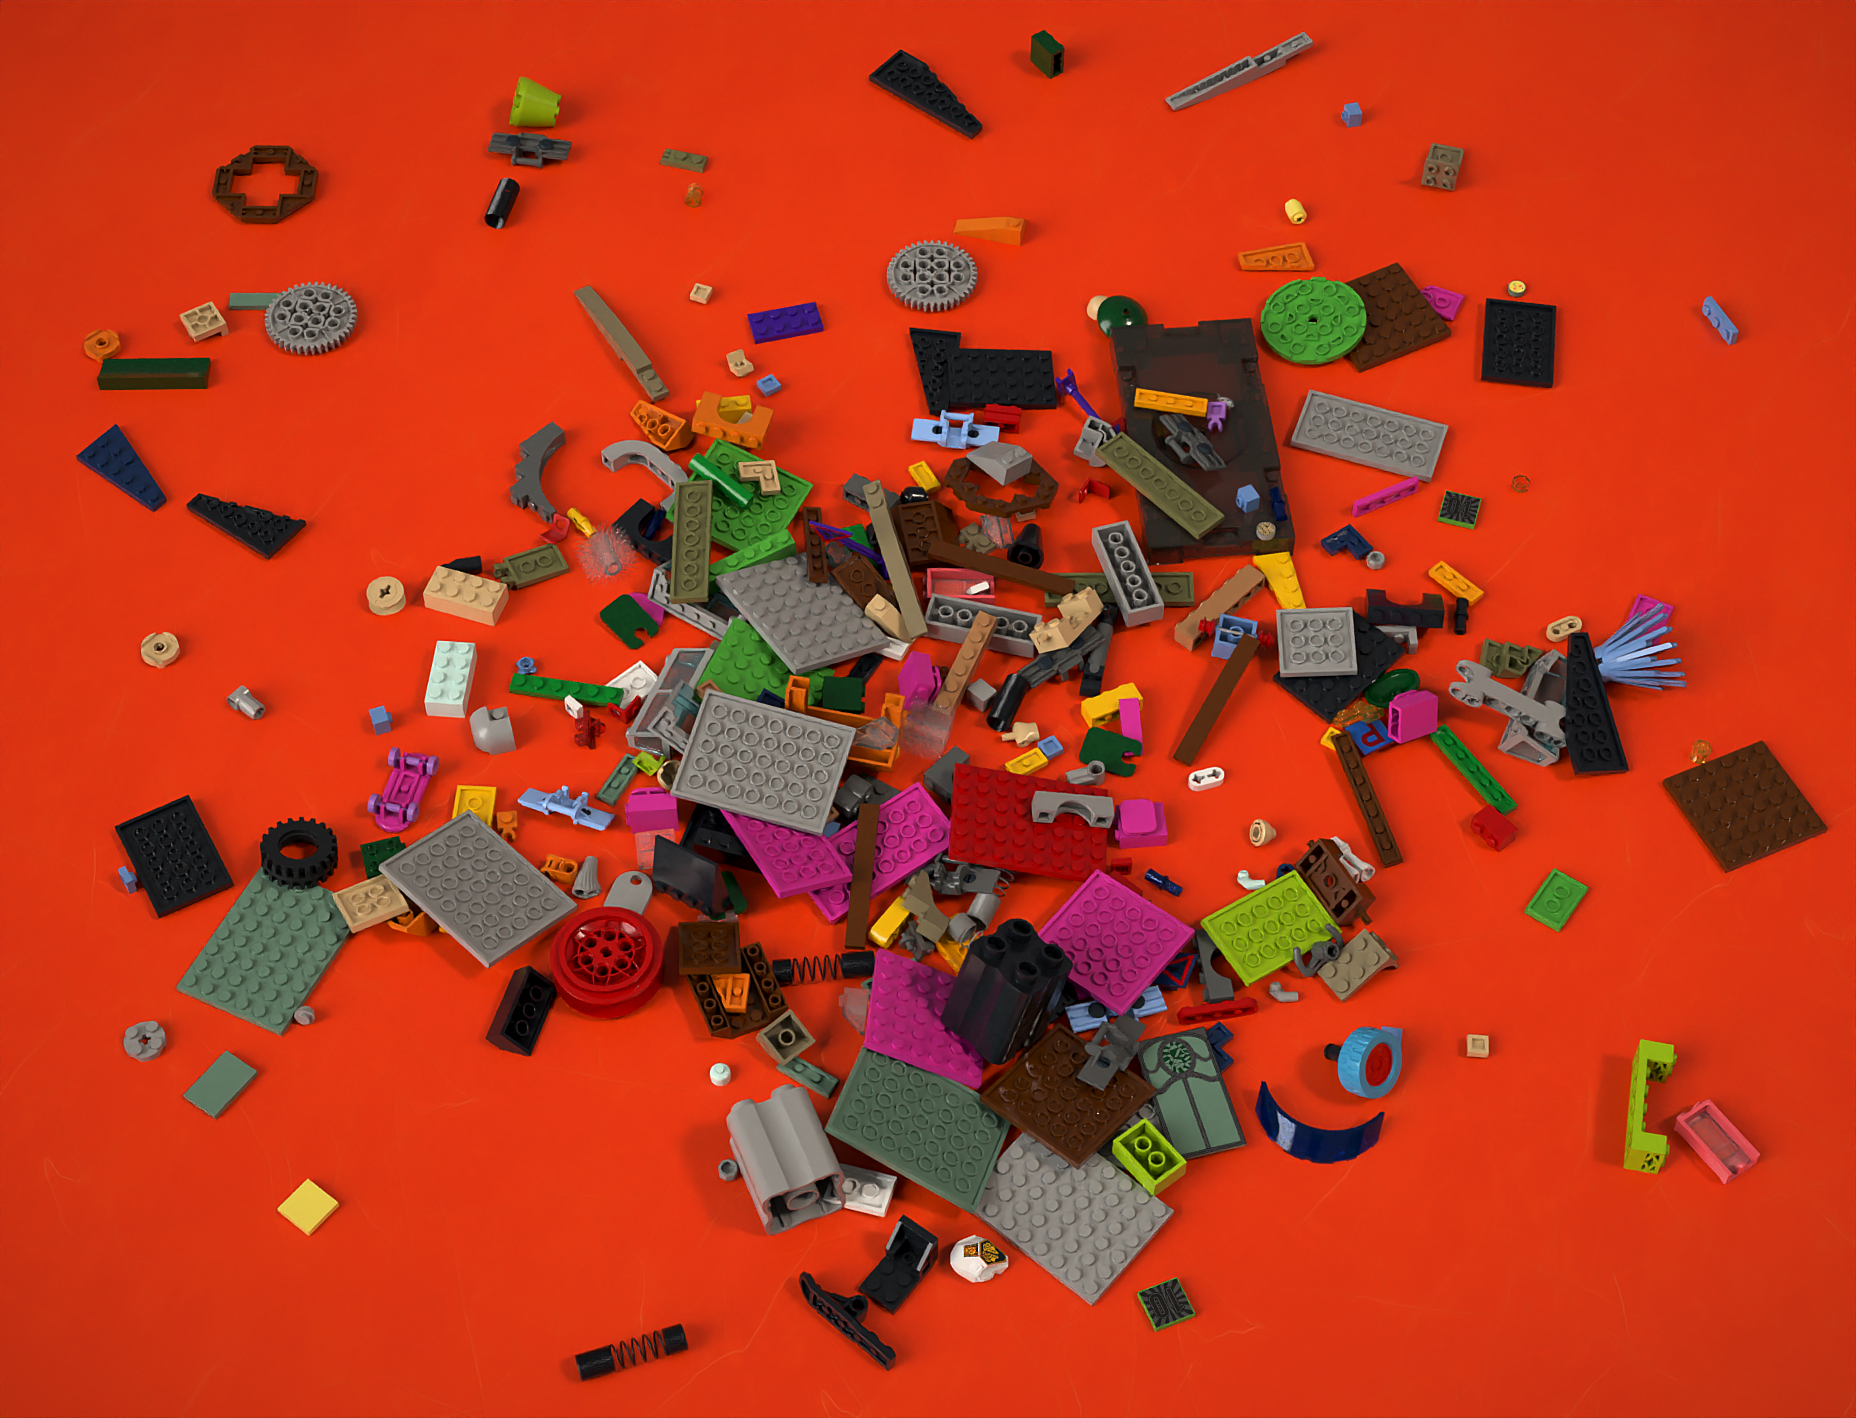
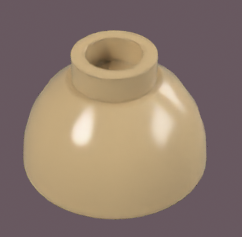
[1250,819,1276,846]

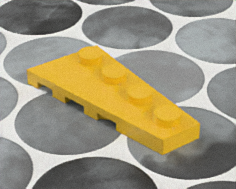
[1252,552,1306,609]

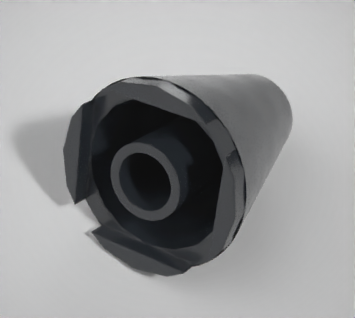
[1007,523,1044,570]

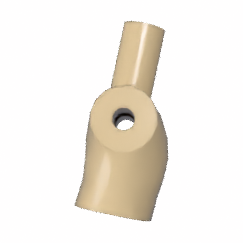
[1002,722,1039,748]

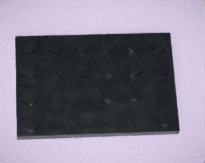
[1481,298,1556,388]
[946,348,1057,409]
[1273,609,1406,724]
[114,795,234,918]

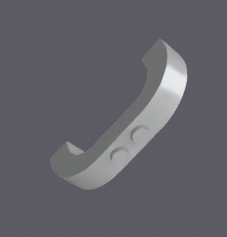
[601,440,689,524]

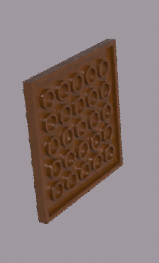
[1344,262,1452,373]
[1662,740,1827,873]
[980,1023,1157,1170]

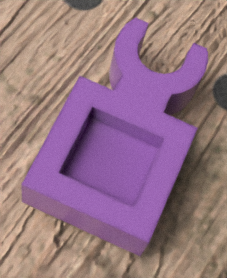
[1207,402,1227,432]

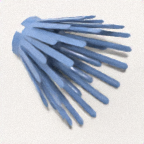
[1594,602,1687,691]

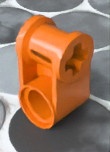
[540,854,579,885]

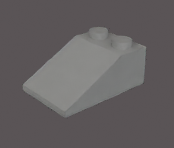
[966,441,1033,486]

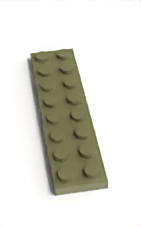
[1095,431,1225,539]
[670,480,713,604]
[1044,572,1195,607]

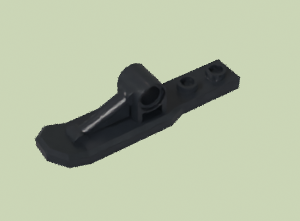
[799,1271,896,1371]

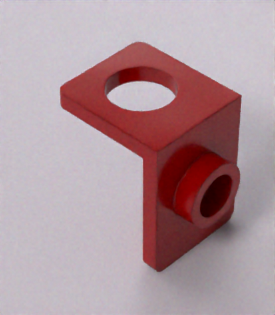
[1079,478,1111,503]
[539,513,571,545]
[607,695,642,724]

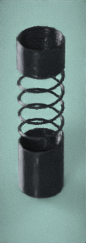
[772,950,875,985]
[575,1323,688,1382]

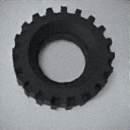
[260,817,338,890]

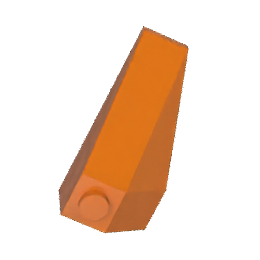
[953,217,1028,246]
[630,400,696,451]
[384,898,438,937]

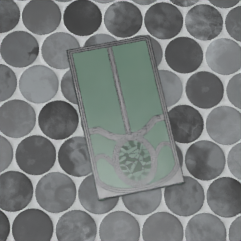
[1136,1027,1247,1160]

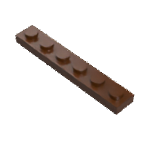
[802,506,828,583]

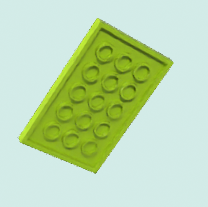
[1200,870,1342,987]

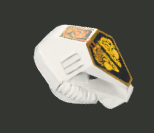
[950,1235,1008,1283]

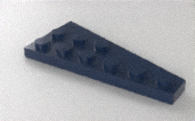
[77,424,167,512]

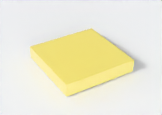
[277,1179,339,1236]

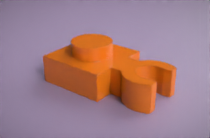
[497,810,518,843]

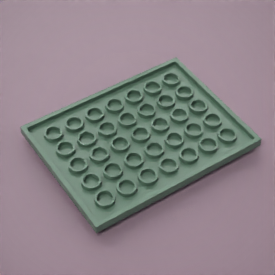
[176,866,352,1036]
[824,1044,1011,1214]

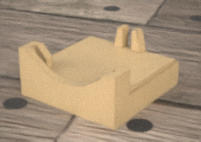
[180,301,229,342]

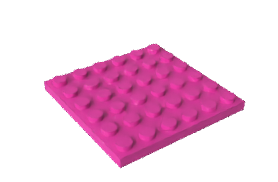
[1038,869,1195,1016]
[864,948,984,1089]

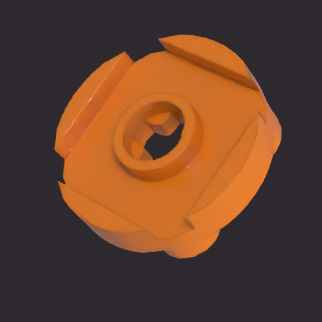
[84,329,121,362]

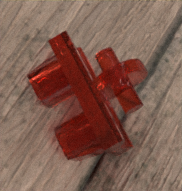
[574,710,606,750]

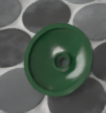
[1097,295,1148,343]
[1365,669,1421,709]

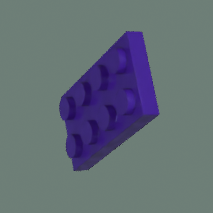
[747,302,824,344]

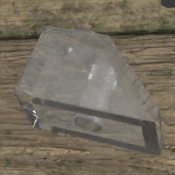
[980,514,1014,550]
[853,716,900,751]
[839,987,869,1035]

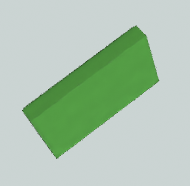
[1524,868,1589,932]

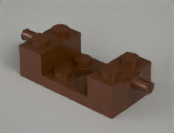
[1295,838,1376,926]

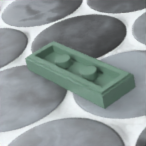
[228,293,283,310]
[597,753,640,807]
[776,1056,840,1099]

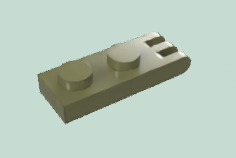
[660,149,708,173]

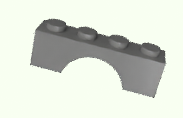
[1031,791,1114,828]

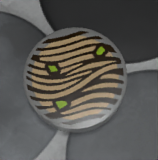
[1256,522,1275,540]

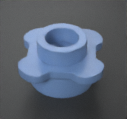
[516,657,537,674]

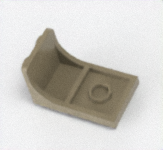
[1421,143,1465,191]
[1317,929,1400,1002]

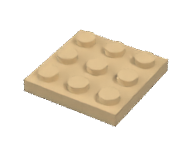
[332,874,410,934]

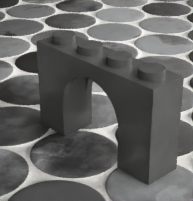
[924,745,970,805]

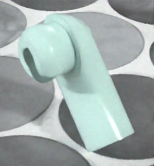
[1237,870,1265,890]

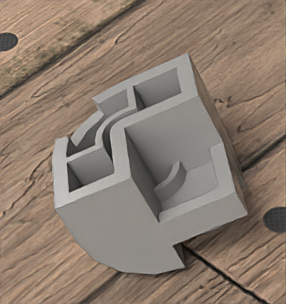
[1073,415,1116,467]
[469,706,516,755]

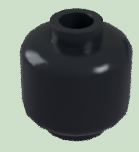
[900,486,929,504]

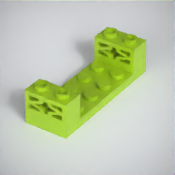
[1623,1039,1677,1174]

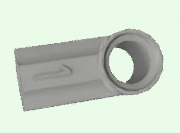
[226,685,266,720]
[1066,761,1105,786]

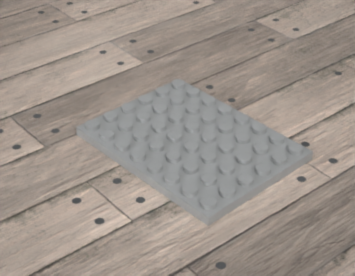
[715,552,891,675]
[670,689,857,836]
[379,809,578,969]
[973,1132,1174,1307]

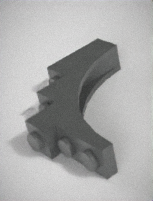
[510,421,566,525]

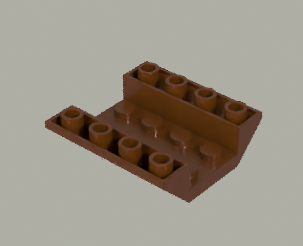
[890,500,964,569]
[685,942,789,1039]

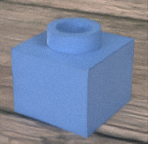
[1341,102,1362,128]
[1236,484,1260,514]
[369,705,393,735]

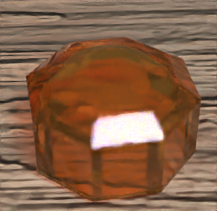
[1511,475,1530,493]

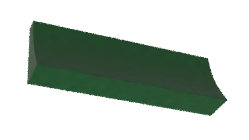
[97,358,211,390]

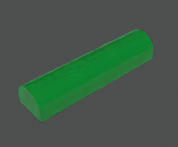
[688,453,754,510]

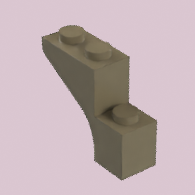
[901,870,951,943]

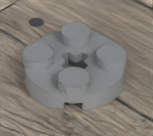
[124,1021,167,1062]

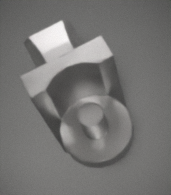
[899,920,935,962]

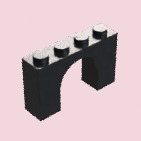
[612,498,673,572]
[1365,589,1445,629]

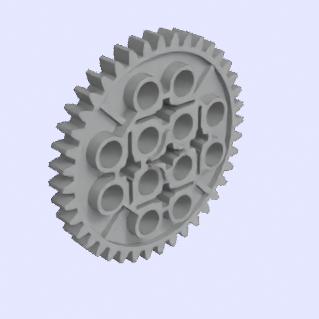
[887,240,978,312]
[264,281,358,355]

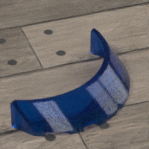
[1255,1081,1385,1164]

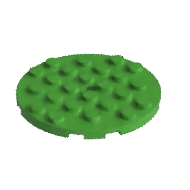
[1260,277,1367,364]

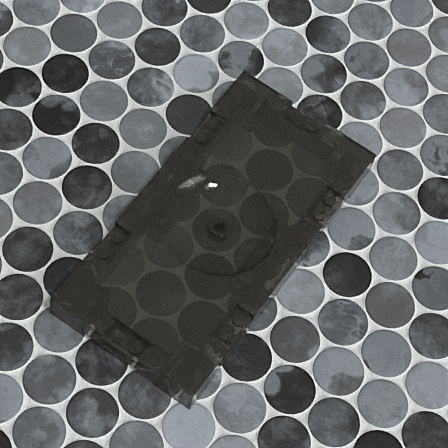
[1109,318,1295,566]

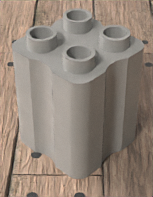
[726,1084,846,1235]

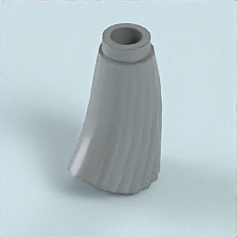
[572,856,602,899]

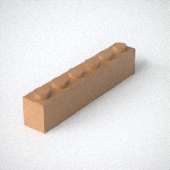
[1174,564,1266,652]
[931,610,998,724]

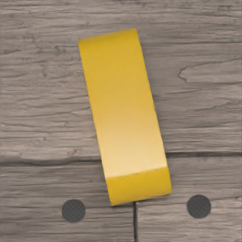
[868,895,915,949]

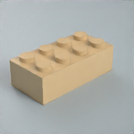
[423,566,509,626]

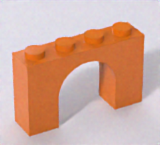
[691,391,774,450]

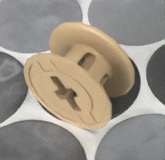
[367,576,406,615]

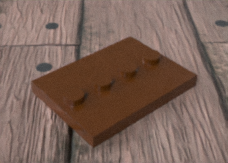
[678,922,741,975]

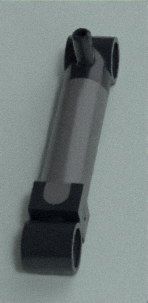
[1079,604,1119,698]

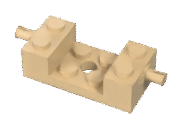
[1029,587,1104,654]

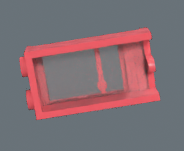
[923,568,995,608]
[1673,1099,1761,1185]

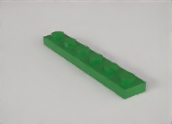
[509,673,624,707]
[1429,724,1517,816]

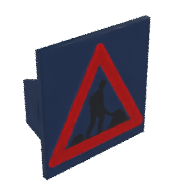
[1152,952,1198,991]

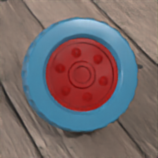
[1324,1027,1402,1099]

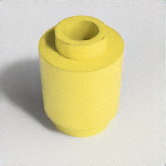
[1285,199,1307,224]

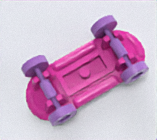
[368,747,439,833]

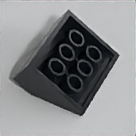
[652,835,732,919]

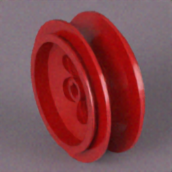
[550,906,665,1019]

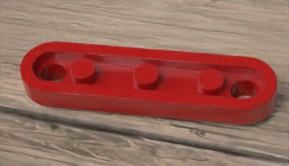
[1177,997,1258,1025]

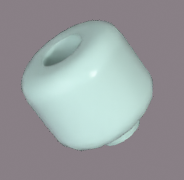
[710,1063,731,1086]

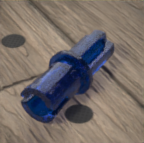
[1269,487,1288,522]
[642,509,666,541]
[1144,868,1183,897]

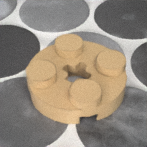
[141,632,180,669]

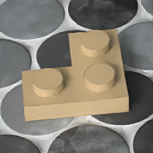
[738,460,781,495]

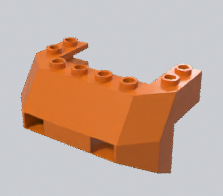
[785,675,905,774]

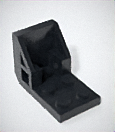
[859,1214,938,1315]

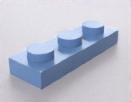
[1702,296,1739,345]

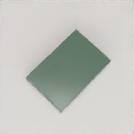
[184,1050,258,1120]

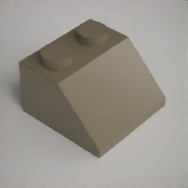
[755,1009,816,1066]

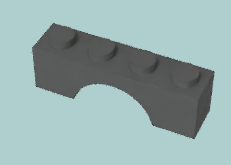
[1191,929,1234,1004]

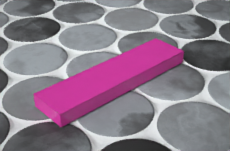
[1352,476,1419,518]

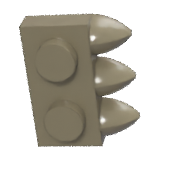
[958,522,997,555]

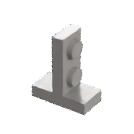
[1375,626,1418,654]

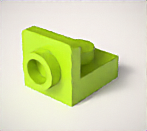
[632,751,667,776]

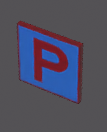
[1343,713,1396,757]

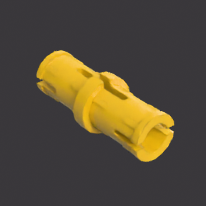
[567,507,598,540]

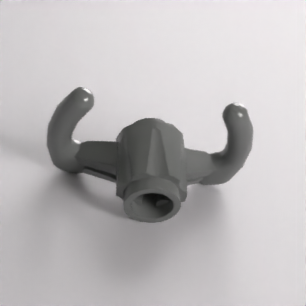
[1293,923,1345,977]

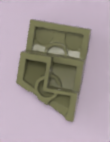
[1479,638,1543,678]

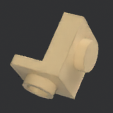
[726,349,754,377]

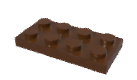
[831,552,901,629]

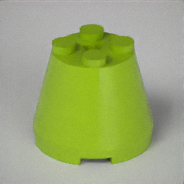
[509,77,561,128]

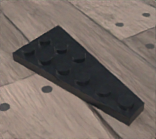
[909,327,961,416]
[186,493,306,560]

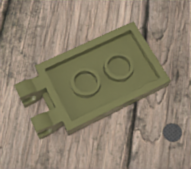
[493,543,569,591]

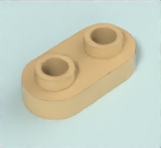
[1546,616,1582,642]

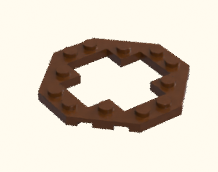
[212,145,319,223]
[944,457,1059,518]

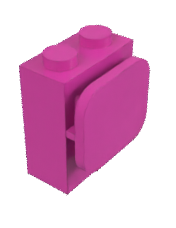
[897,651,941,713]
[1388,690,1438,744]
[625,787,679,834]
[1112,799,1168,849]

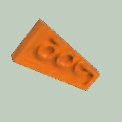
[1238,241,1314,271]

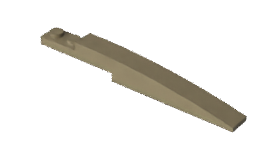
[574,285,669,402]
[862,479,929,640]

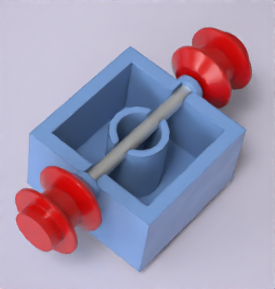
[1198,613,1274,660]

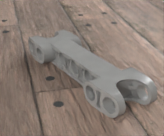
[1448,660,1567,748]

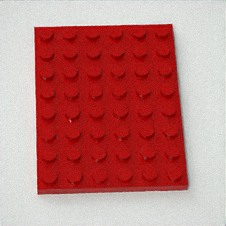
[948,763,1108,883]

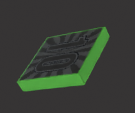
[1438,490,1482,530]
[1137,1277,1195,1332]

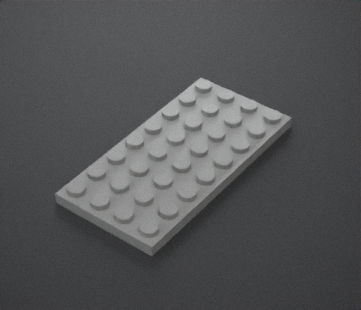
[1290,390,1448,482]

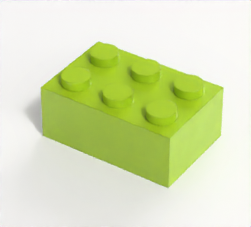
[1112,1117,1187,1197]

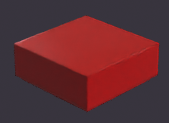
[1111,857,1132,875]

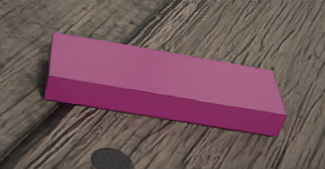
[1118,698,1144,757]

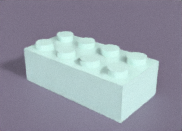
[424,641,477,718]

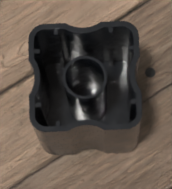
[941,918,1073,1065]

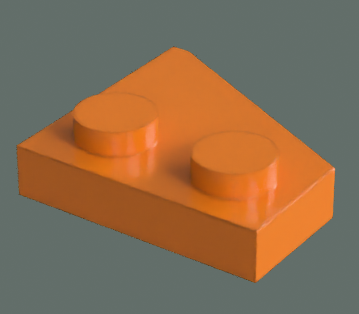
[711,973,751,1013]

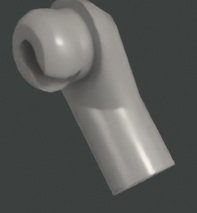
[1269,982,1298,1002]

